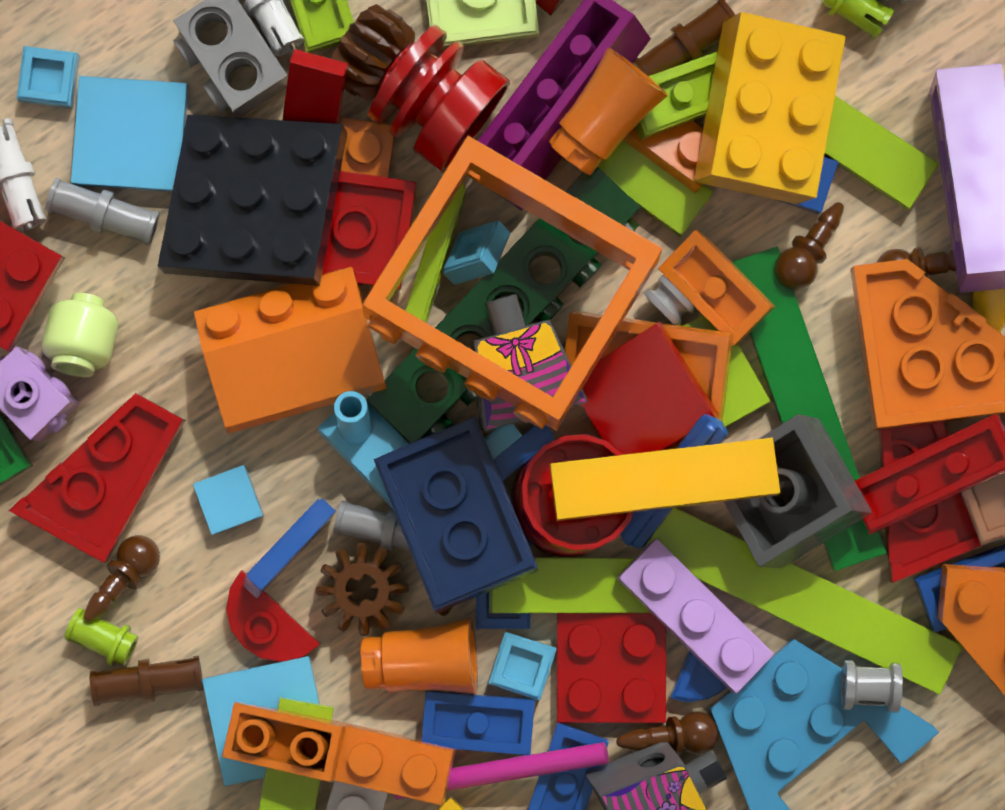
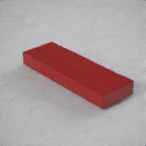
[855,414,1005,534]

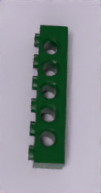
[366,167,640,443]

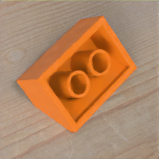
[194,267,387,434]

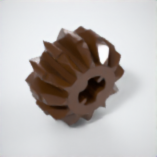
[332,4,415,101]
[316,543,410,636]

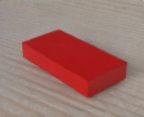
[282,49,348,124]

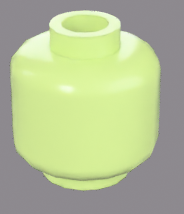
[41,293,118,377]

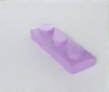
[616,539,774,694]

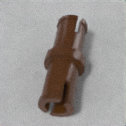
[634,0,735,76]
[89,656,204,706]

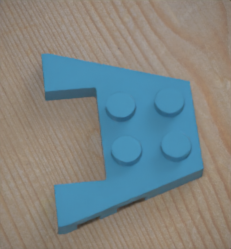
[709,638,939,810]

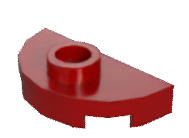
[226,570,321,662]

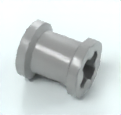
[840,660,903,713]

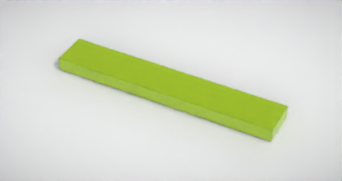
[647,507,963,695]

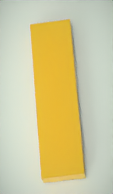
[549,437,780,521]

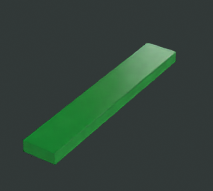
[732,246,886,571]

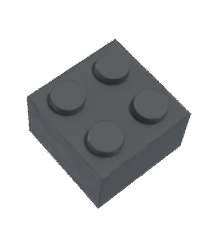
[724,414,872,568]

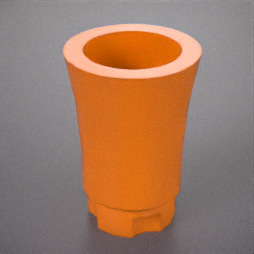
[549,47,669,175]
[360,617,478,694]

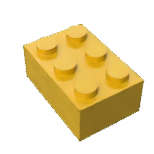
[694,12,846,204]

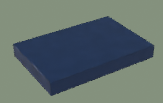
[373,417,539,614]

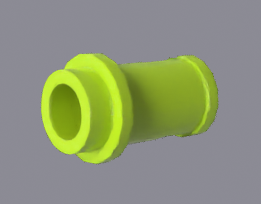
[821,0,894,39]
[64,608,139,666]

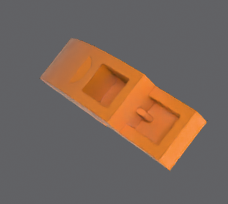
[222,702,456,805]

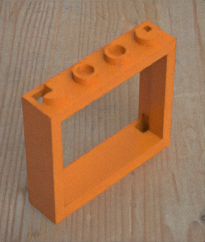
[362,136,663,431]

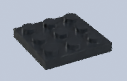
[158,115,347,286]

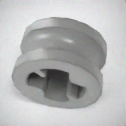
[644,275,696,326]

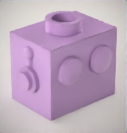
[0,346,80,442]

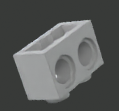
[173,0,288,118]

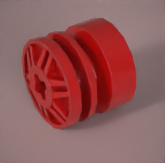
[367,24,510,173]
[511,434,633,557]

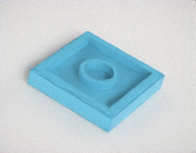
[71,76,189,192]
[202,655,320,786]

